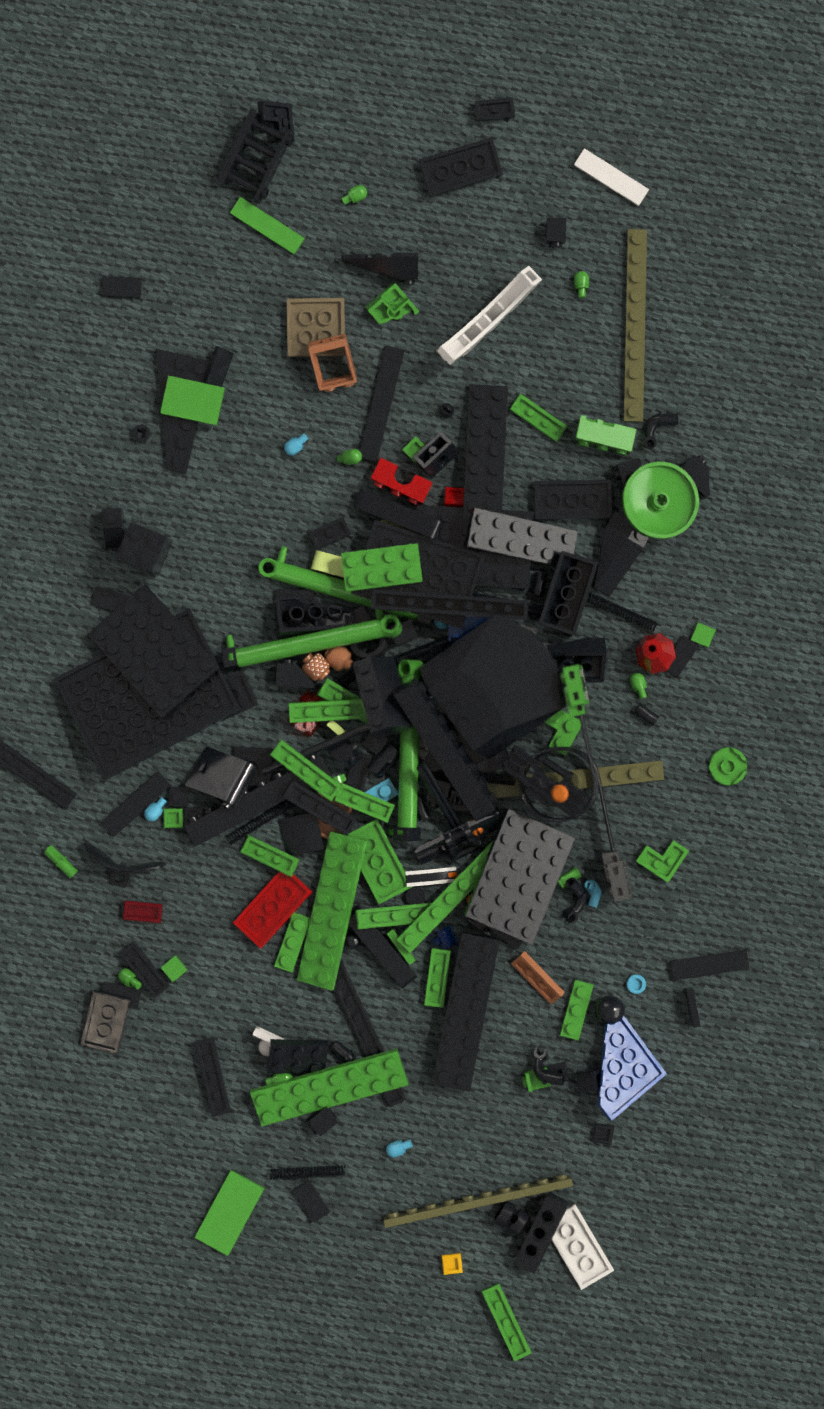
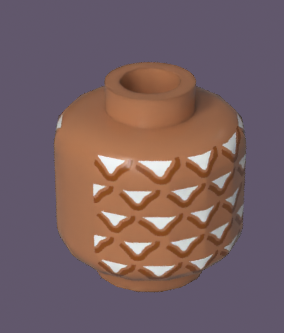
[302,653,330,682]

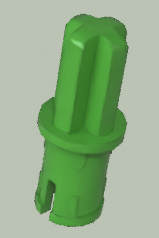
[44,845,78,879]

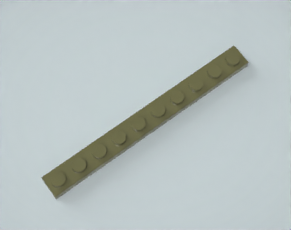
[624,229,647,422]
[487,760,664,798]
[384,1174,573,1228]

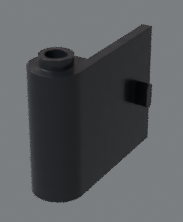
[185,746,257,811]

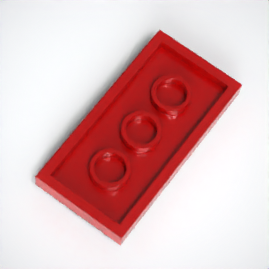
[233,871,313,949]

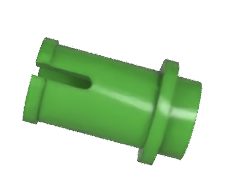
[558,867,582,889]

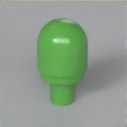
[341,185,367,205]
[574,271,589,299]
[337,449,362,465]
[629,673,647,699]
[118,968,142,989]
[266,1073,293,1085]

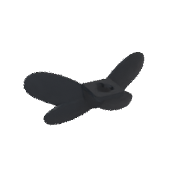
[84,842,166,888]

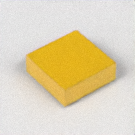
[442,1253,463,1275]

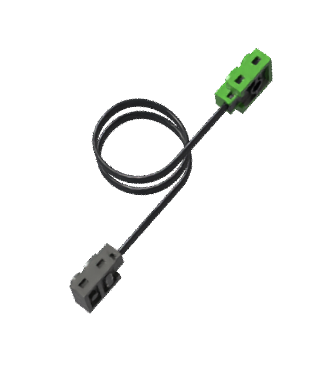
[519,665,633,902]

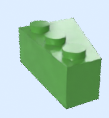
[574,415,636,456]

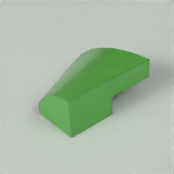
[365,282,420,324]

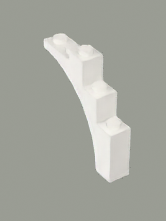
[437,266,542,365]

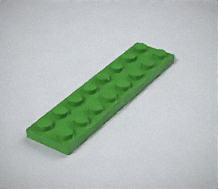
[297,831,367,990]
[250,1048,409,1126]

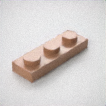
[511,951,565,1004]

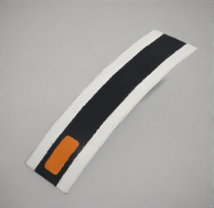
[405,867,457,887]

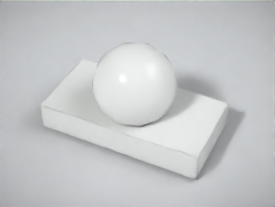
[253,1026,284,1057]

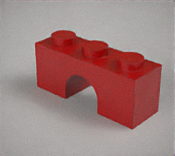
[371,458,433,506]

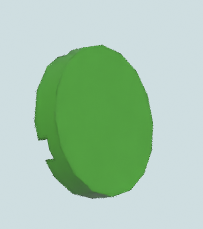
[709,747,747,785]

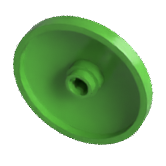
[622,462,699,539]

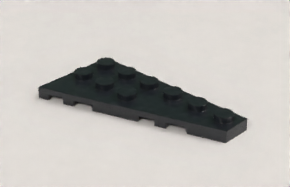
[156,349,210,474]

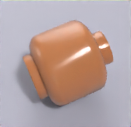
[324,646,354,672]

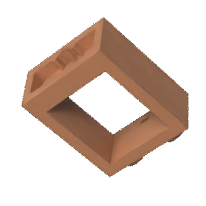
[308,333,357,392]

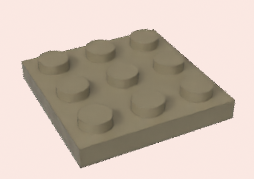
[287,298,345,357]

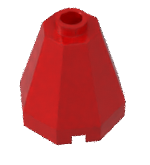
[635,633,676,674]

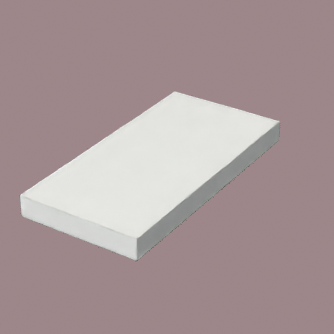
[550,1204,614,1290]

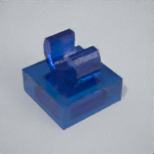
[432,925,457,949]

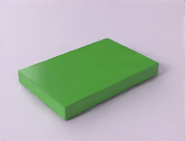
[160,376,225,426]

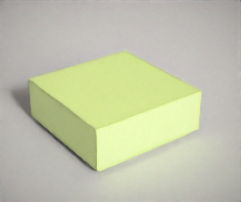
[327,720,346,735]

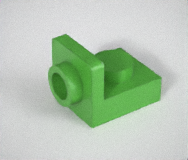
[522,1067,551,1092]

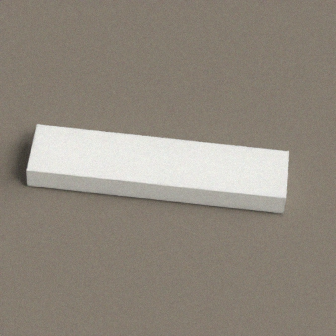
[574,148,649,207]

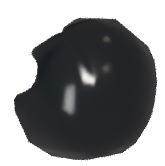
[595,995,625,1024]

